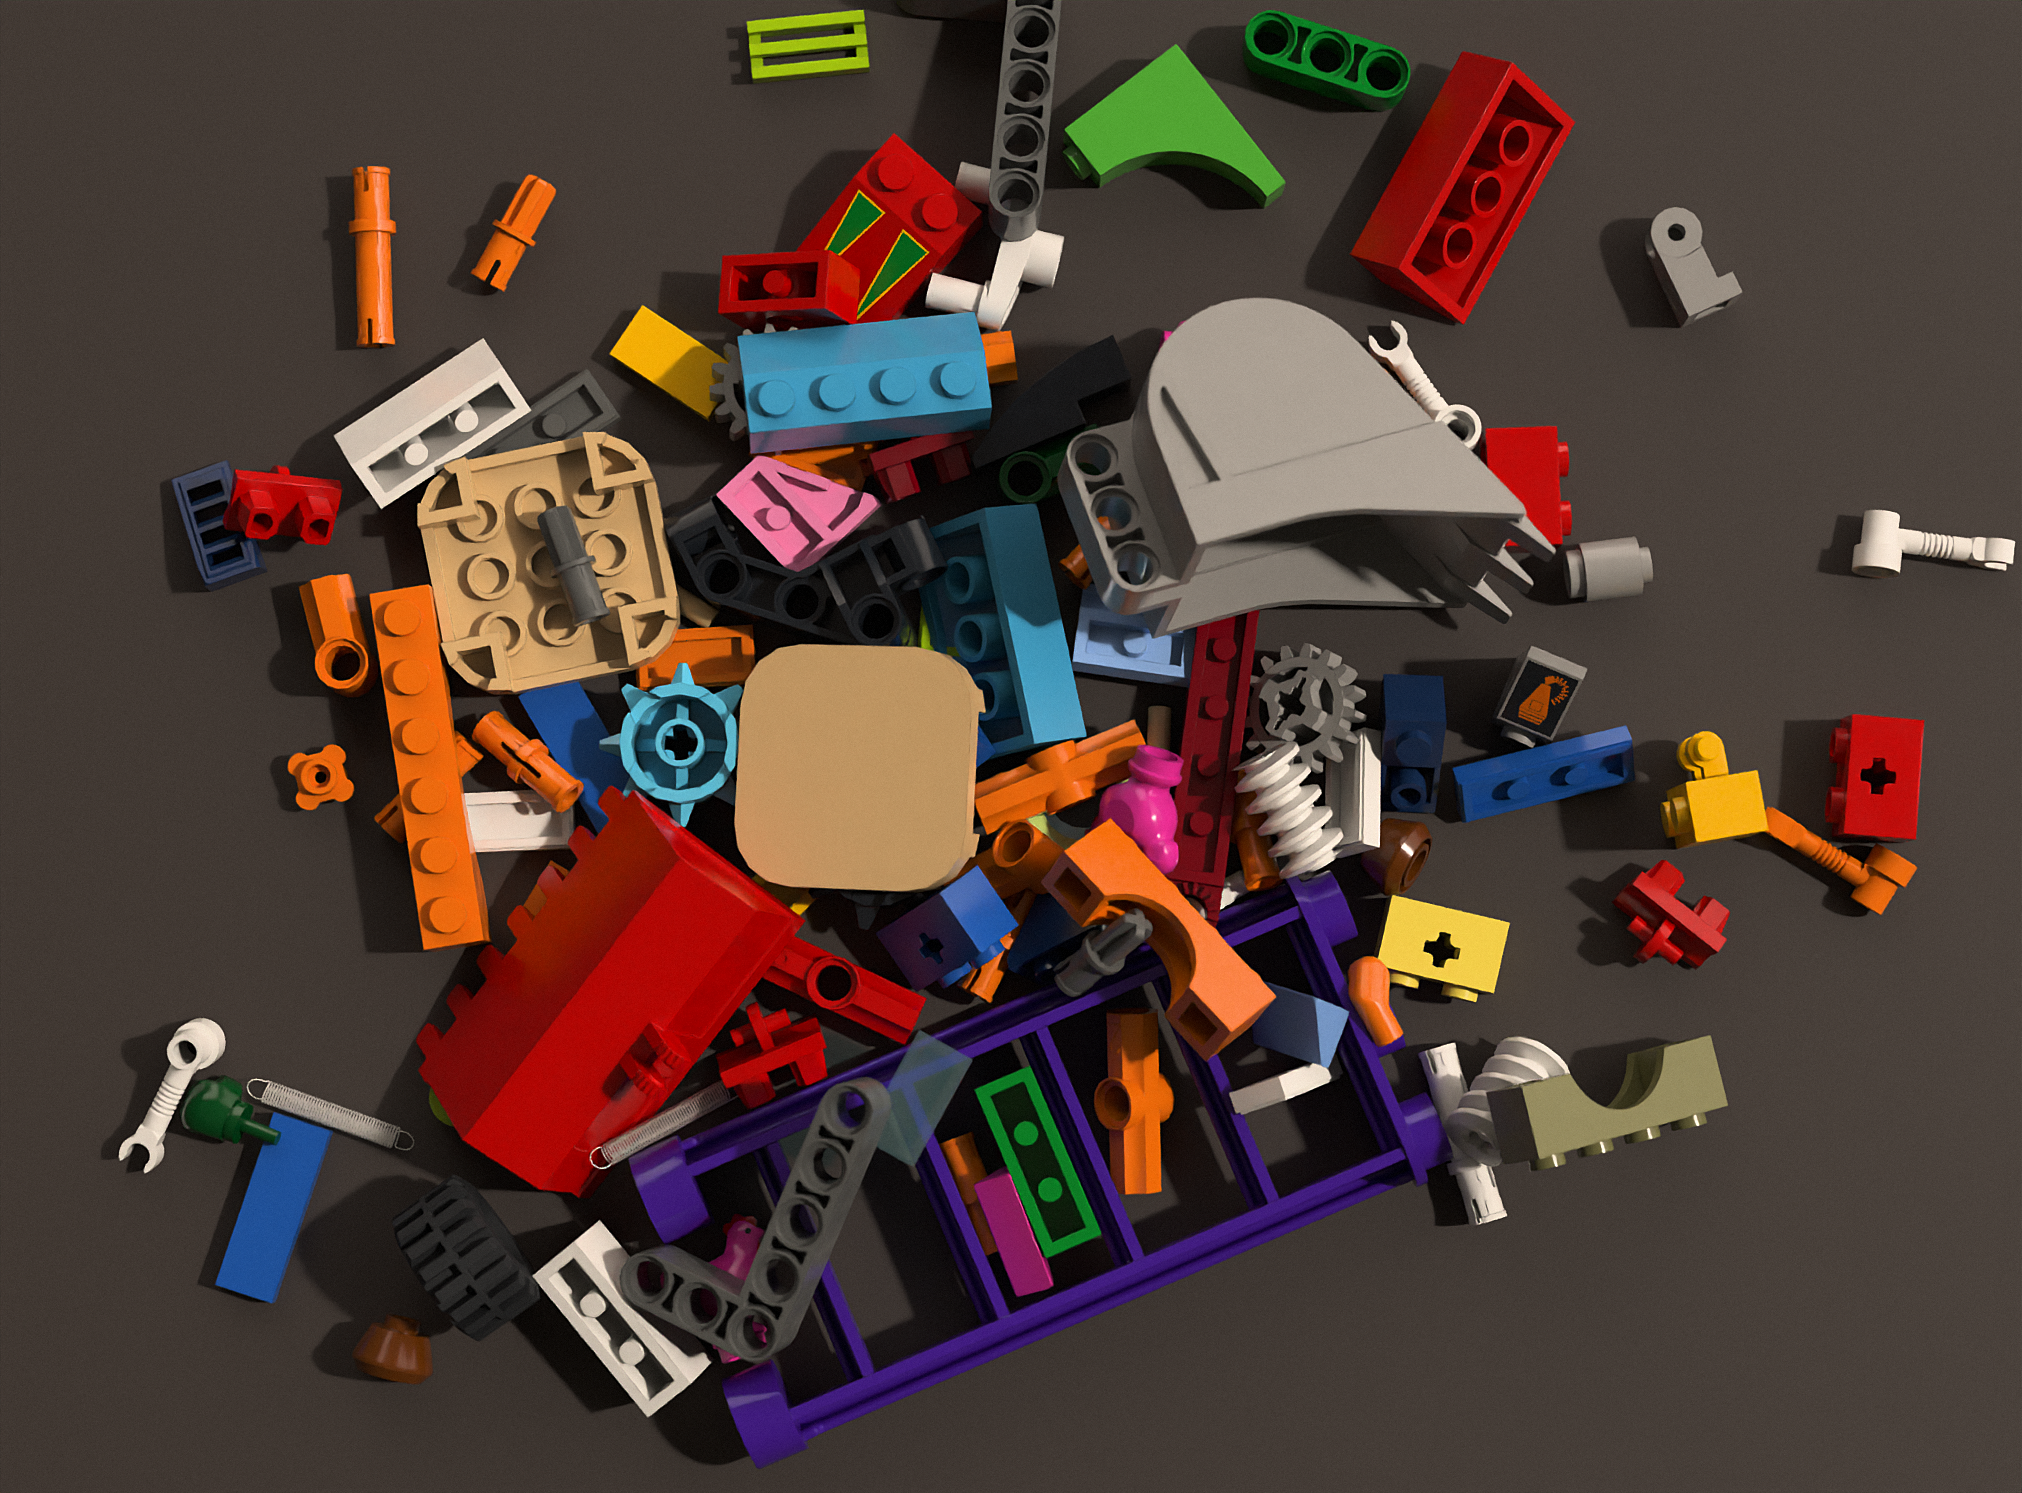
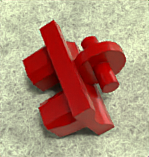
[223,465,343,546]
[1612,860,1730,970]
[716,1001,828,1109]

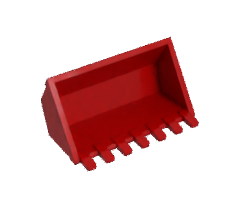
[416,786,806,1199]

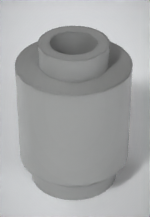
[1563,536,1653,602]

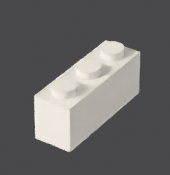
[334,338,531,509]
[532,1220,714,1417]

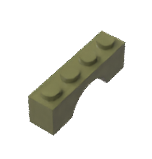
[1486,1035,1728,1171]

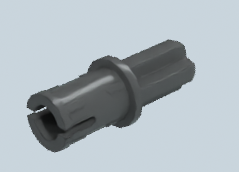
[537,505,611,627]
[1054,909,1153,997]

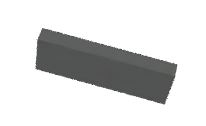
[442,369,622,470]

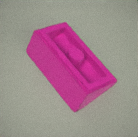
[974,1166,1054,1297]

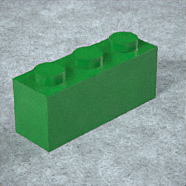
[974,1066,1102,1258]

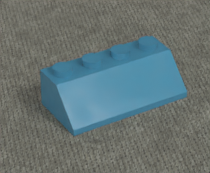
[737,312,992,454]
[919,503,1087,762]

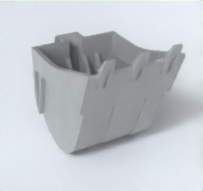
[1057,298,1556,639]

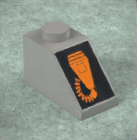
[1490,645,1587,749]

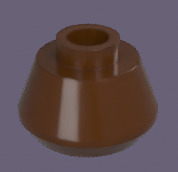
[1358,818,1433,896]
[352,1314,433,1385]

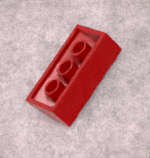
[1350,51,1575,325]

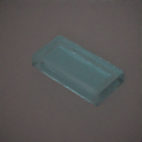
[876,1030,973,1167]

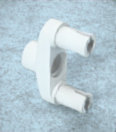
[925,162,1064,331]

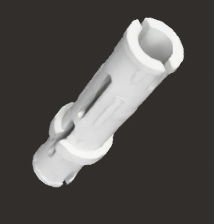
[1418,1042,1507,1227]

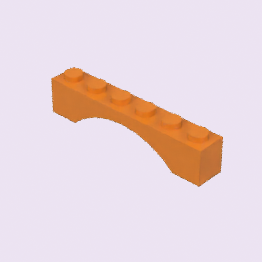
[369,584,492,952]

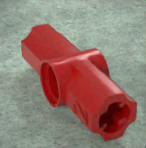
[762,936,927,1046]

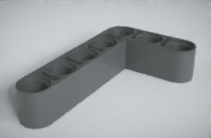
[895,0,1062,242]
[619,1077,891,1362]

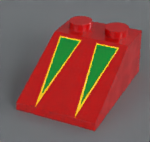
[795,133,983,324]

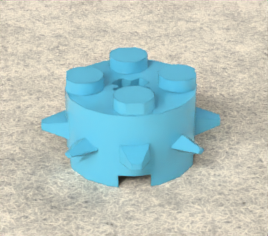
[599,663,744,828]

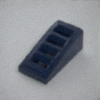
[171,460,268,592]

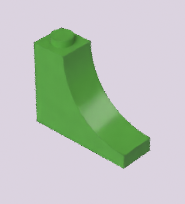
[1062,44,1286,209]

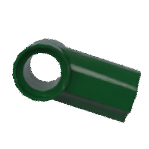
[996,423,1102,507]

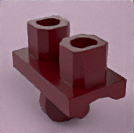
[858,431,975,504]

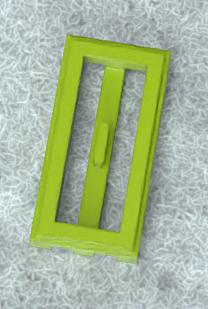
[747,10,870,84]

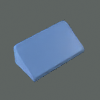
[1252,981,1349,1068]

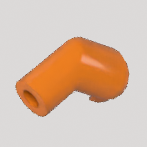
[1348,956,1403,1047]

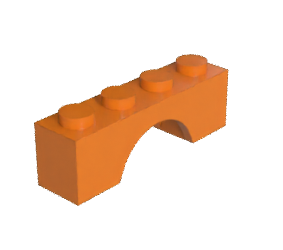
[1041,818,1277,1062]

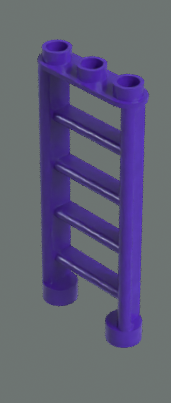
[628,870,1454,1470]

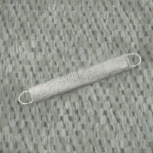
[247,1079,414,1150]
[590,1080,738,1169]

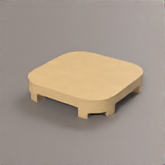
[417,432,680,695]
[734,644,986,893]

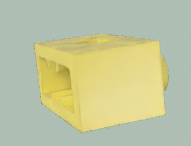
[1374,895,1510,1003]

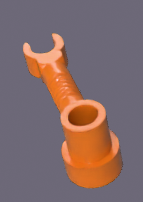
[1764,807,1917,916]

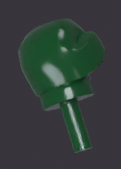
[179,1075,281,1146]

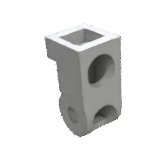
[1644,207,1743,328]

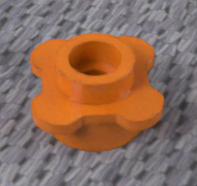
[288,744,354,811]

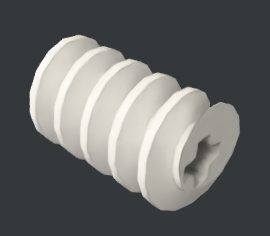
[1232,742,1343,879]
[1445,1035,1570,1167]

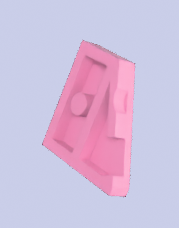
[716,454,882,572]

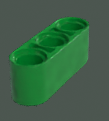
[1241,10,1411,112]

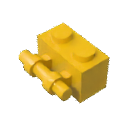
[1660,731,1768,849]

